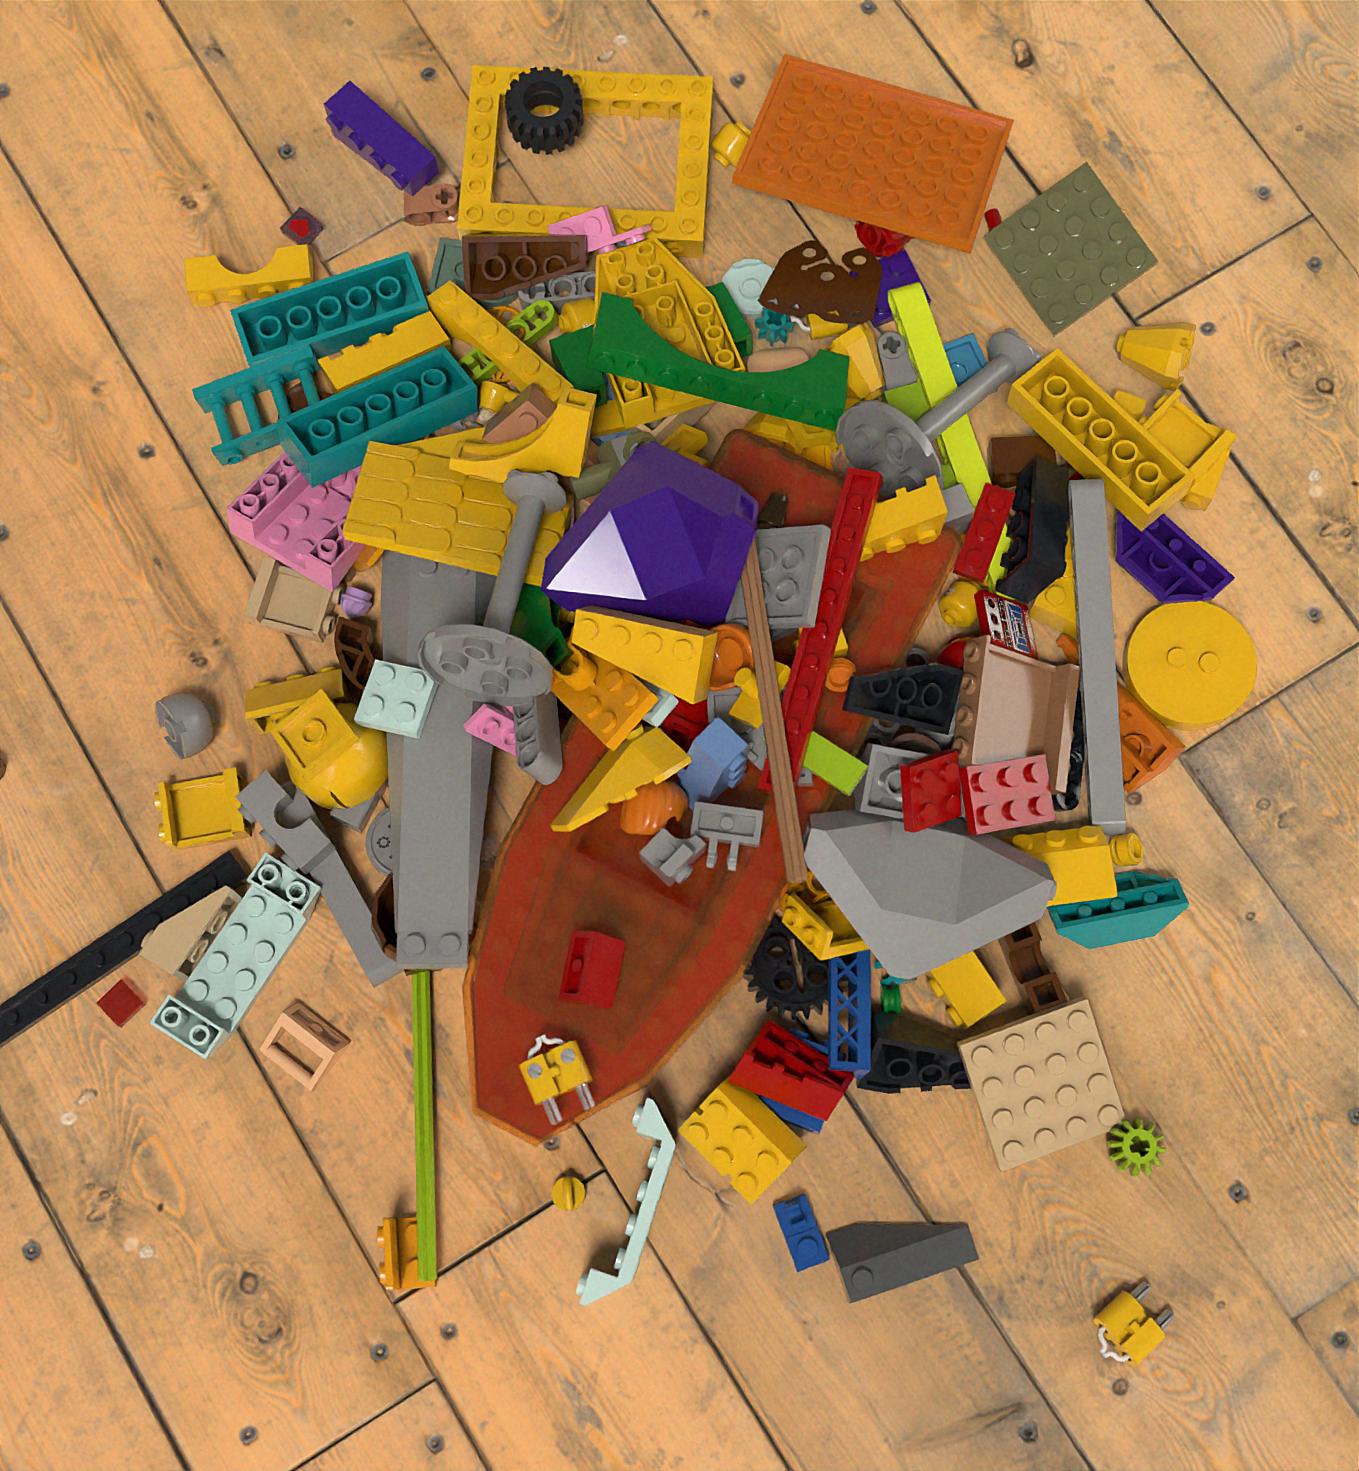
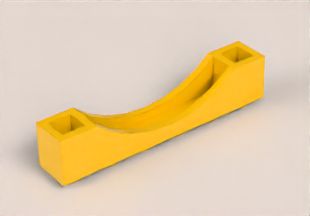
[427,280,574,406]

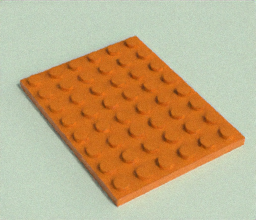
[732,54,1014,253]

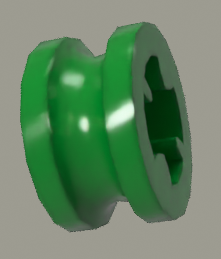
[880,984,901,1014]

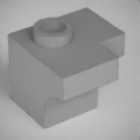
[639,828,706,887]

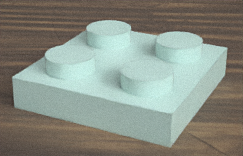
[354,659,438,739]

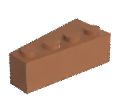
[482,383,600,504]

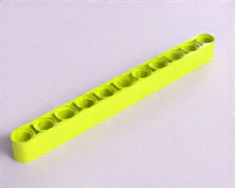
[887,282,1016,600]

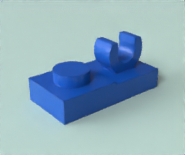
[773,1194,830,1272]

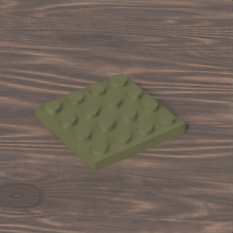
[983,162,1158,337]

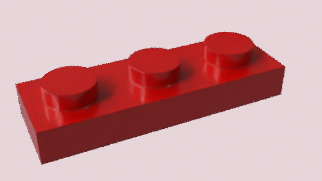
[952,483,1016,584]

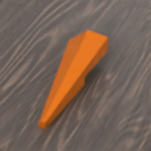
[1056,634,1187,793]

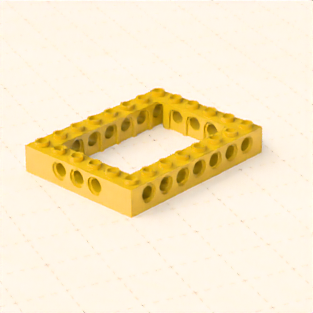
[457,65,713,259]

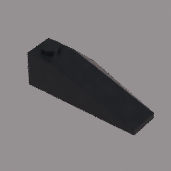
[842,663,964,735]
[856,1011,971,1094]

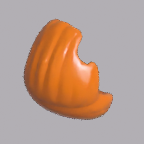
[709,623,755,692]
[620,779,689,835]

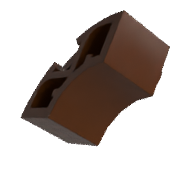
[334,616,375,696]

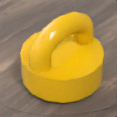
[1109,832,1143,867]
[551,1176,586,1211]

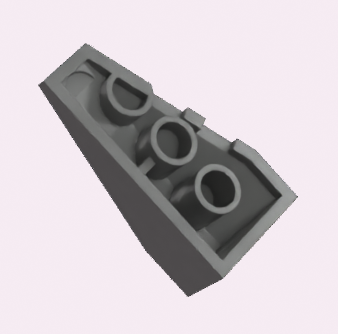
[826,1224,979,1303]

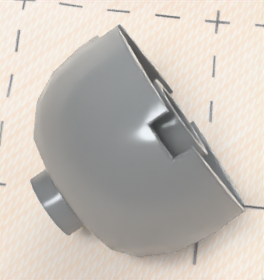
[155,693,216,760]

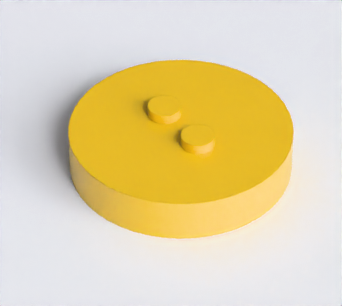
[1122,601,1257,731]

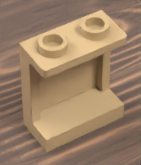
[244,556,344,643]

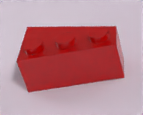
[727,1019,855,1121]

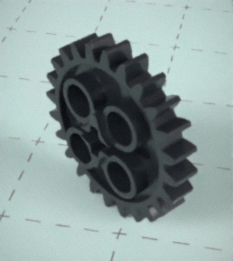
[742,916,851,1020]

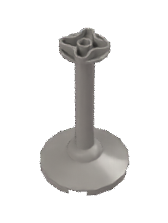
[836,328,1042,503]
[417,470,567,706]

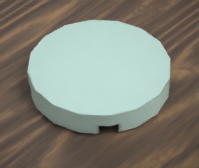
[721,259,778,319]

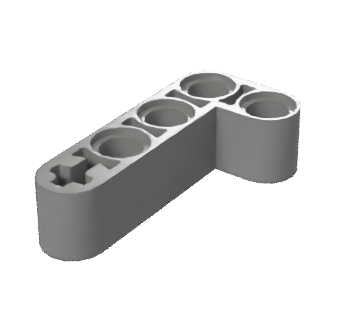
[518,240,631,316]

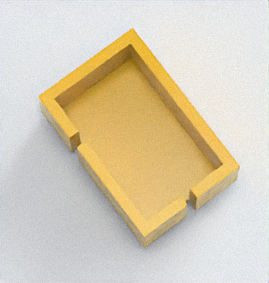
[677,1074,807,1205]

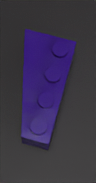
[324,80,439,196]

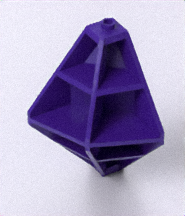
[541,441,759,625]

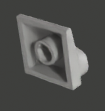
[854,743,929,819]

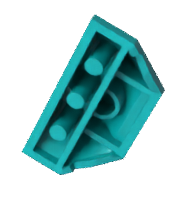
[1047,871,1189,949]

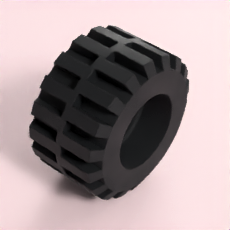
[504,66,584,155]

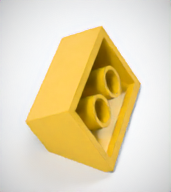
[245,667,352,735]
[1002,825,1117,906]
[925,951,1007,1031]

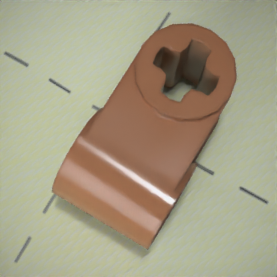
[404,184,459,226]

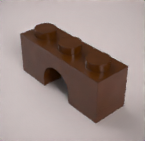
[998,922,1067,1016]

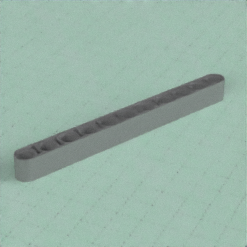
[1068,478,1126,835]

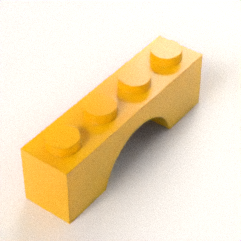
[184,244,315,307]

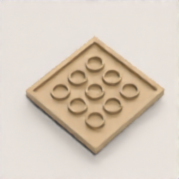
[956,996,1126,1172]

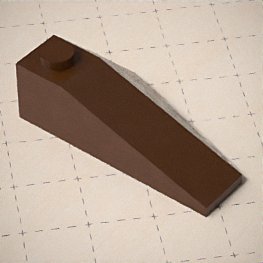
[462,233,587,300]

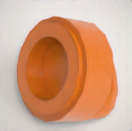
[825,658,856,692]

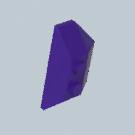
[1115,511,1235,604]

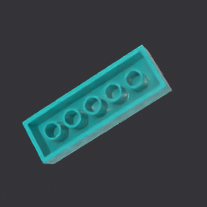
[230,251,429,367]
[277,346,477,488]

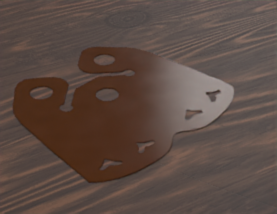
[758,240,882,324]

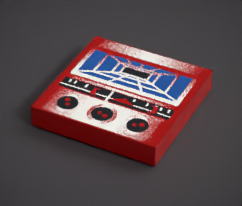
[974,589,1039,660]

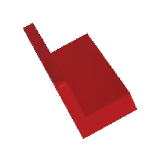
[558,931,625,1010]

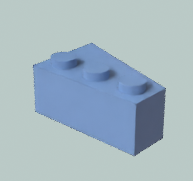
[674,717,748,811]

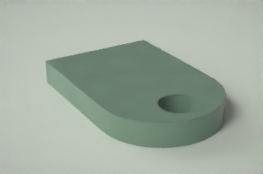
[427,237,519,308]

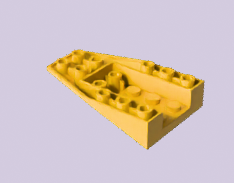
[594,237,745,430]

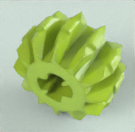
[1106,1117,1166,1177]

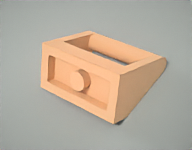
[259,1002,350,1092]

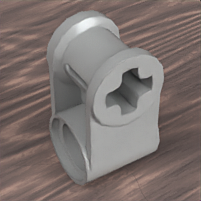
[877,332,917,393]

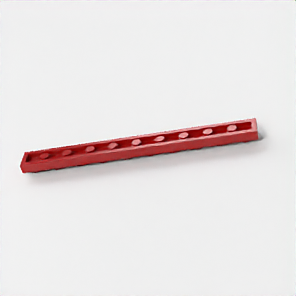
[758,467,883,794]

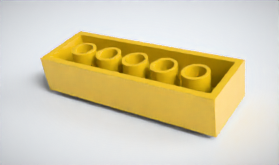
[1007,348,1195,532]

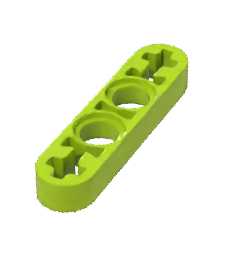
[458,300,558,387]

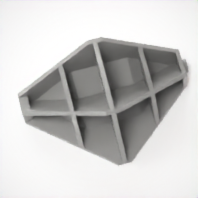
[802,808,1057,980]

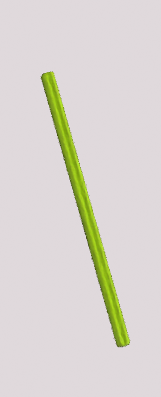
[412,971,437,1282]

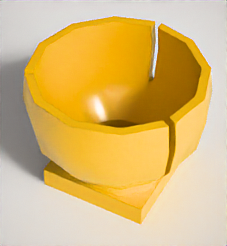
[270,688,388,809]

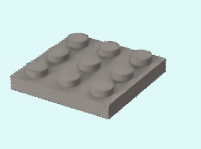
[725,525,831,629]

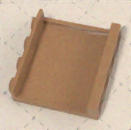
[951,635,1080,795]

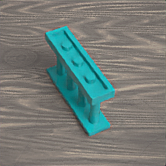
[192,345,321,466]

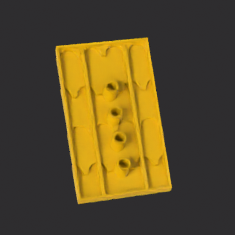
[342,441,574,587]

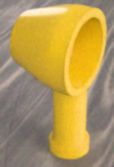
[480,381,520,414]

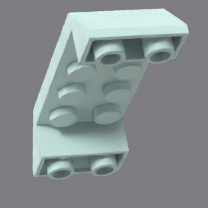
[150,853,322,1060]
[576,1098,676,1306]

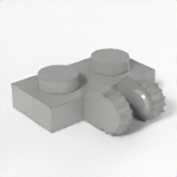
[690,802,764,871]

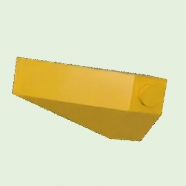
[550,724,692,832]

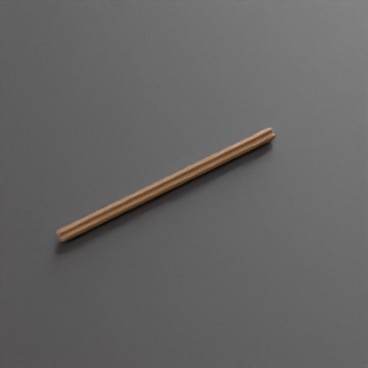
[740,536,808,883]

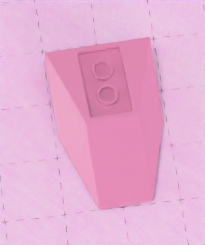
[227,438,421,592]

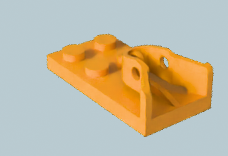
[551,626,659,752]

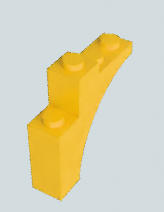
[449,387,597,483]

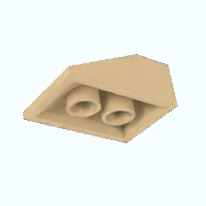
[139,885,243,983]

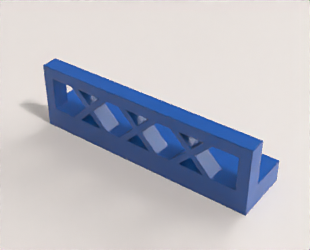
[828,949,871,1079]

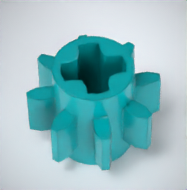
[755,308,794,346]

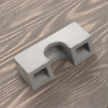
[235,770,337,875]

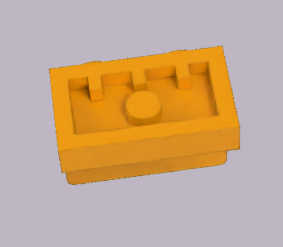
[377,1217,437,1291]

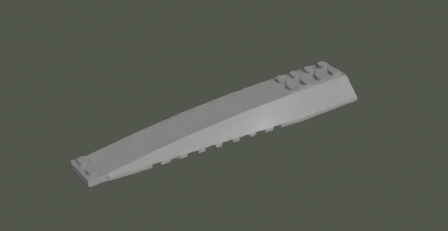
[381,549,497,969]

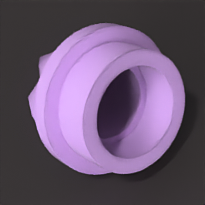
[340,586,372,618]

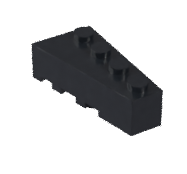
[995,456,1069,604]

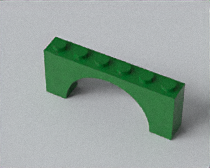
[549,282,752,408]

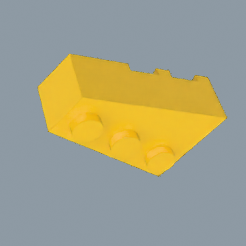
[860,475,948,562]
[1029,526,1077,638]

